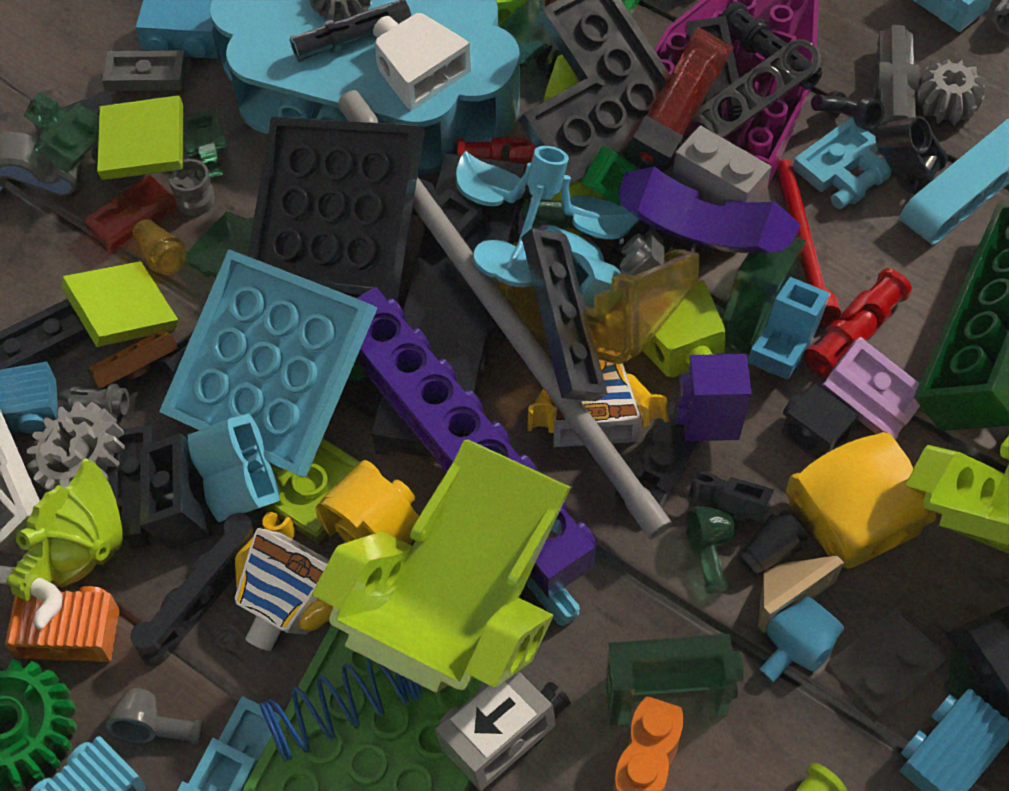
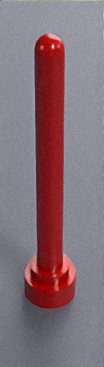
[777,159,841,326]

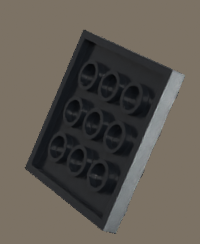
[248,117,425,301]

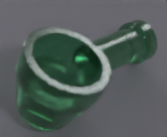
[685,506,734,594]

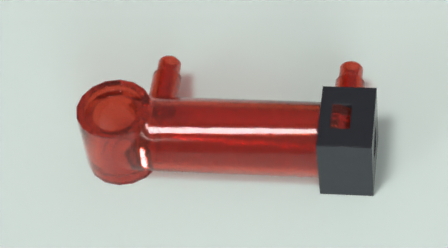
[623,27,734,172]

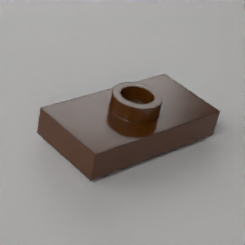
[87,329,179,389]

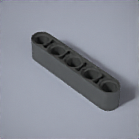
[643,39,821,176]

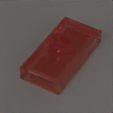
[84,175,177,252]

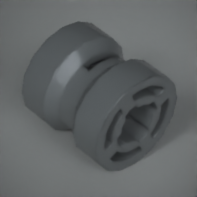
[168,159,215,216]

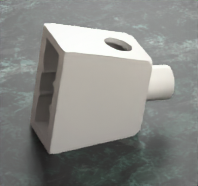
[373,13,471,111]

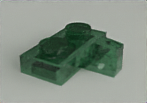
[24,93,99,173]

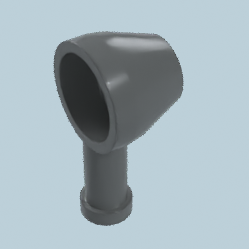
[106,688,203,745]

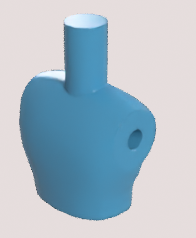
[759,595,844,683]

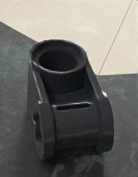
[875,116,948,195]

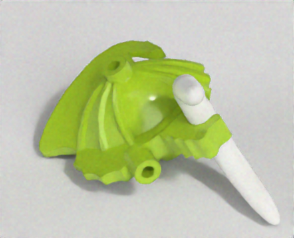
[0,458,122,630]

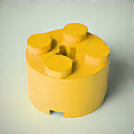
[315,460,419,545]

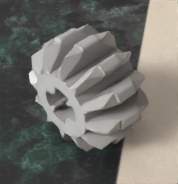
[916,57,985,126]

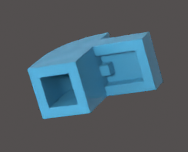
[748,277,830,380]

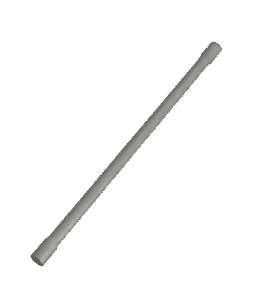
[337,90,672,539]

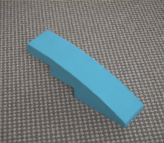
[177,696,281,791]

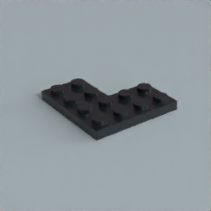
[518,0,694,188]

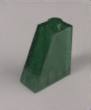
[722,236,806,355]

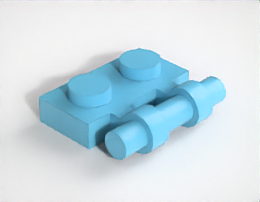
[793,117,892,209]

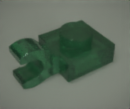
[183,108,227,178]

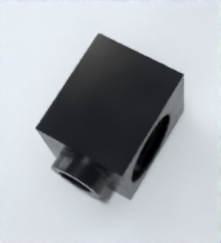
[781,384,859,460]

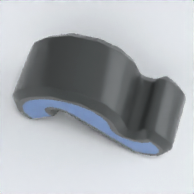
[0,132,82,196]

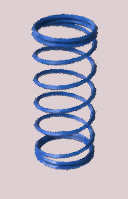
[259,658,423,763]

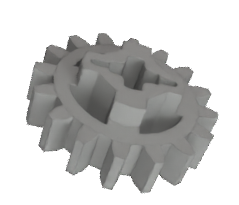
[27,401,125,491]

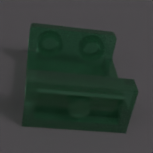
[605,634,743,725]

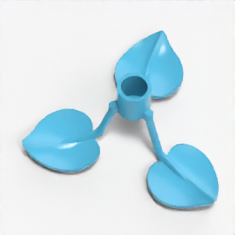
[456,146,641,287]

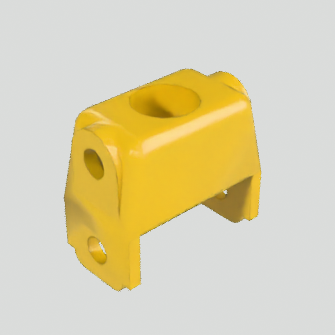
[786,432,936,569]

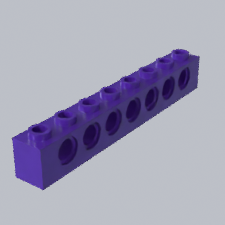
[355,287,597,599]

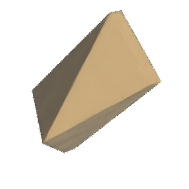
[758,556,844,633]

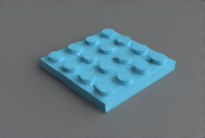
[159,249,377,477]

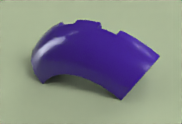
[619,167,800,253]

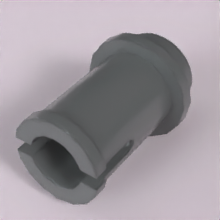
[68,384,129,419]

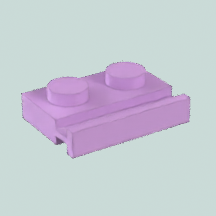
[820,337,920,440]

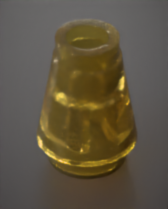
[133,219,186,275]

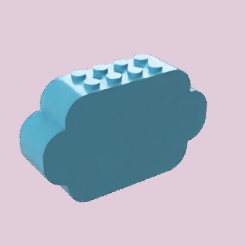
[210,0,520,174]

